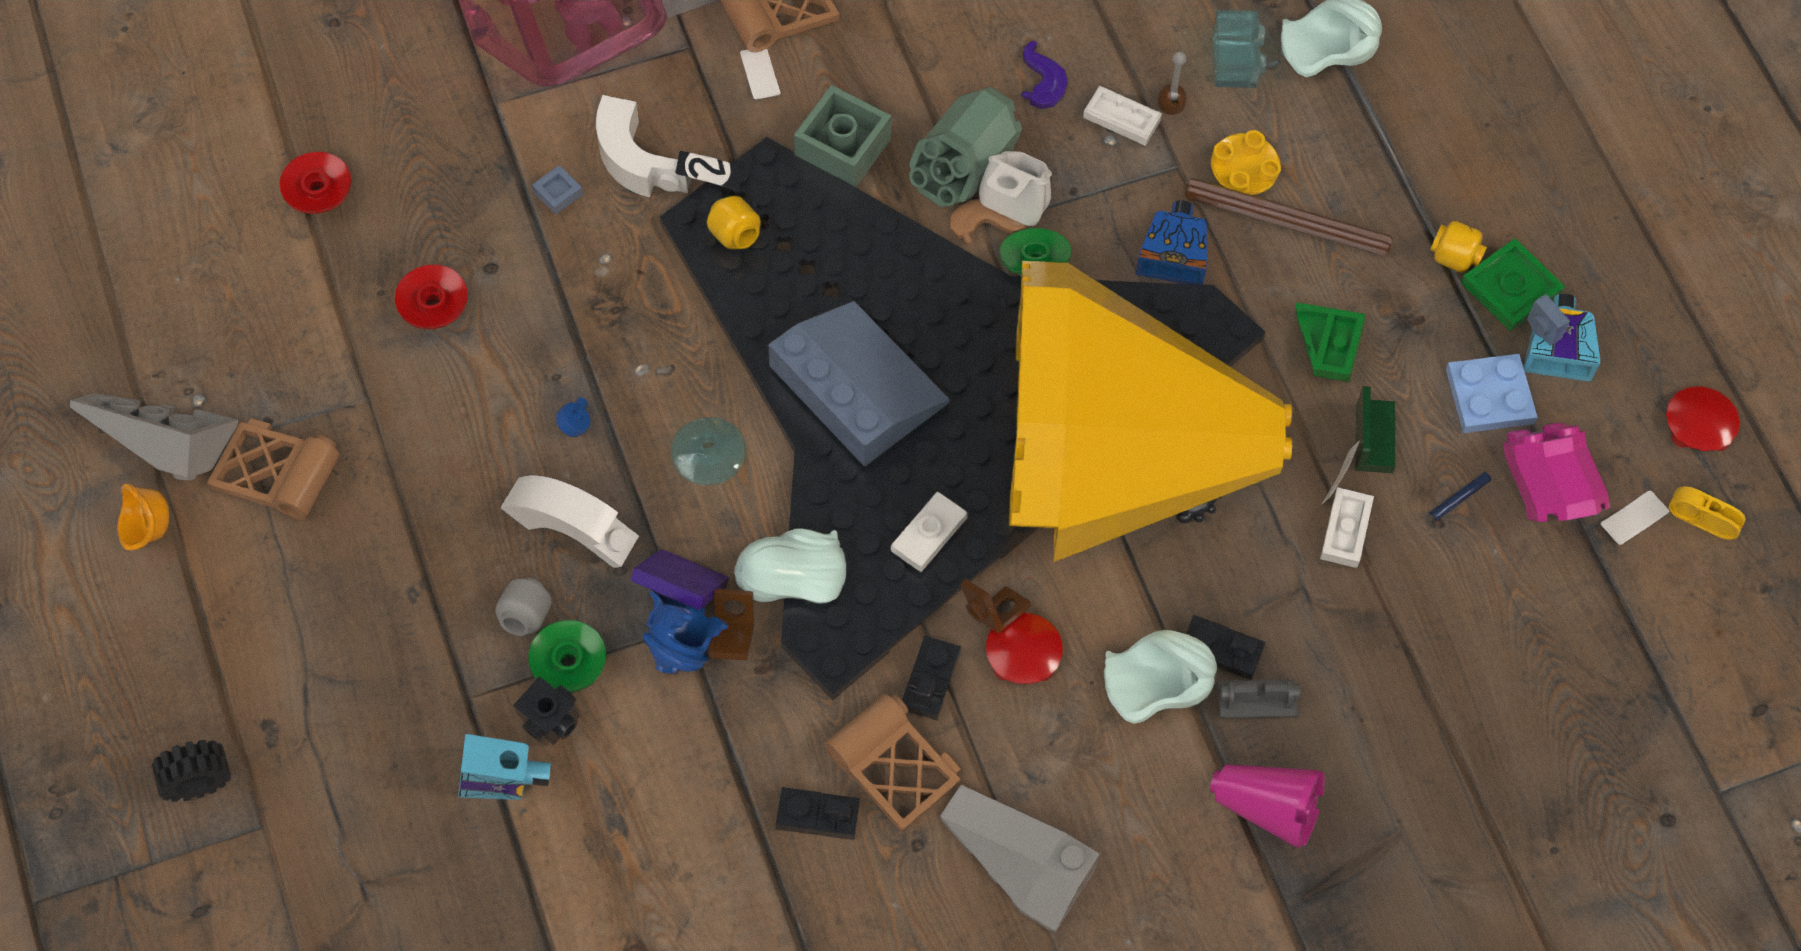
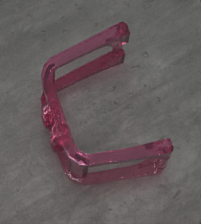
[458,0,667,86]

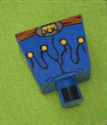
[1135,200,1207,285]

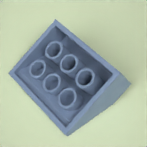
[768,301,950,467]

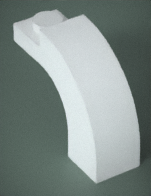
[596,95,691,197]
[501,475,639,568]

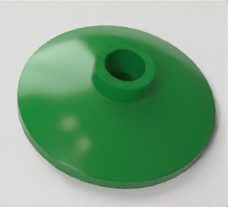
[1000,228,1072,275]
[528,620,606,693]

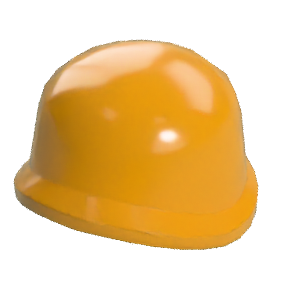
[117,484,169,550]

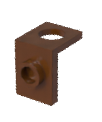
[960,579,1031,633]
[709,589,754,660]

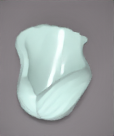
[1281,0,1382,77]
[734,528,846,604]
[1104,630,1217,724]

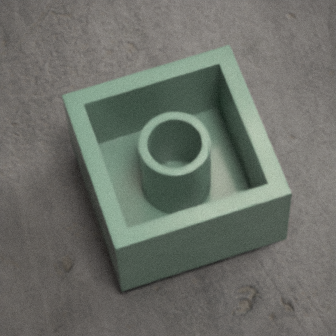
[794,85,892,187]

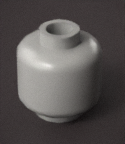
[495,578,552,636]

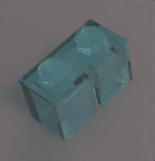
[1213,10,1266,88]

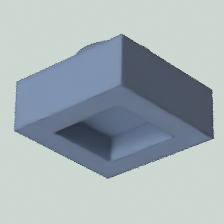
[532,165,583,215]
[1527,294,1570,346]

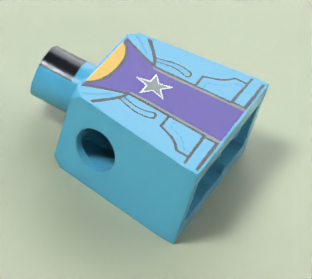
[1523,294,1600,382]
[458,734,551,800]

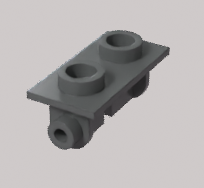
[1217,679,1300,718]

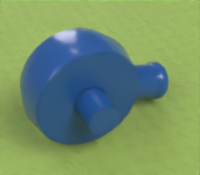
[556,398,591,437]

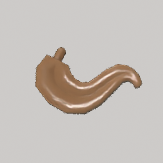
[949,199,1028,244]

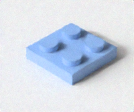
[1446,354,1538,433]

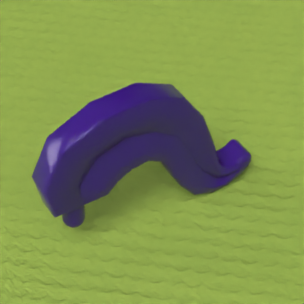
[1021,41,1068,109]

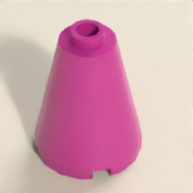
[1210,764,1325,848]

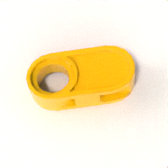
[1668,486,1746,540]

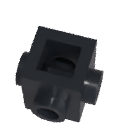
[513,676,580,745]

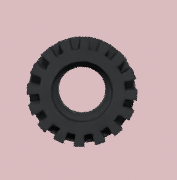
[152,740,231,802]

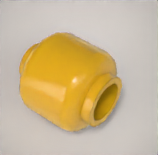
[707,196,761,250]
[1430,221,1487,273]

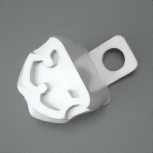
[979,151,1052,226]

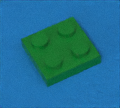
[1461,238,1565,332]

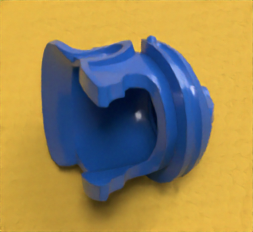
[643,590,728,675]

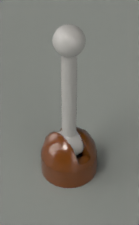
[1158,52,1187,115]

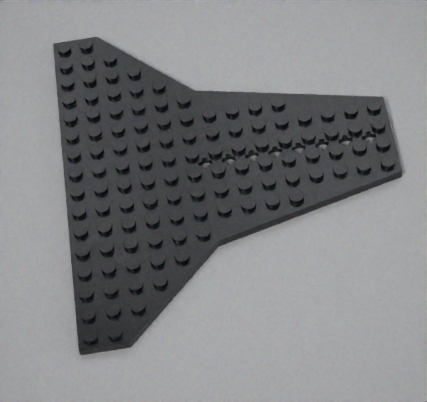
[660,137,1266,701]

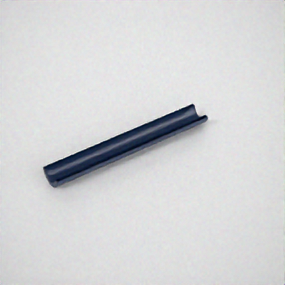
[1429,472,1491,521]

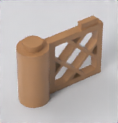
[720,0,840,53]
[206,418,340,520]
[824,693,961,832]

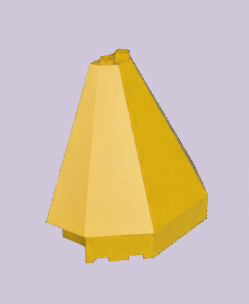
[1009,261,1292,563]

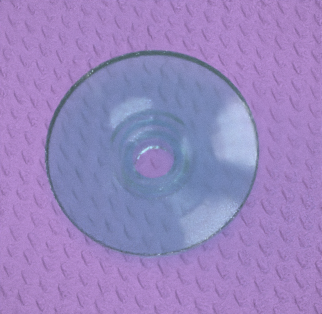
[671,417,746,485]

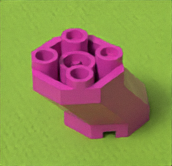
[1503,422,1610,522]

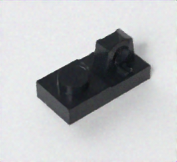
[1186,614,1266,680]
[902,635,961,721]
[776,787,860,840]

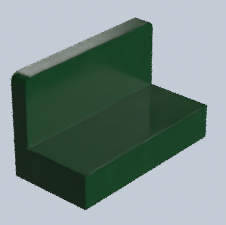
[1356,386,1395,474]

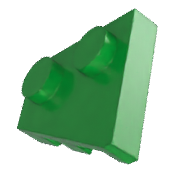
[1295,302,1366,382]

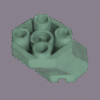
[909,86,1022,207]

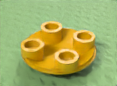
[1211,130,1281,195]

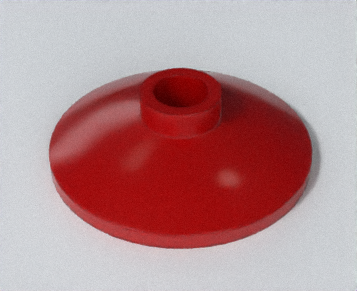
[279,152,352,214]
[394,265,468,330]

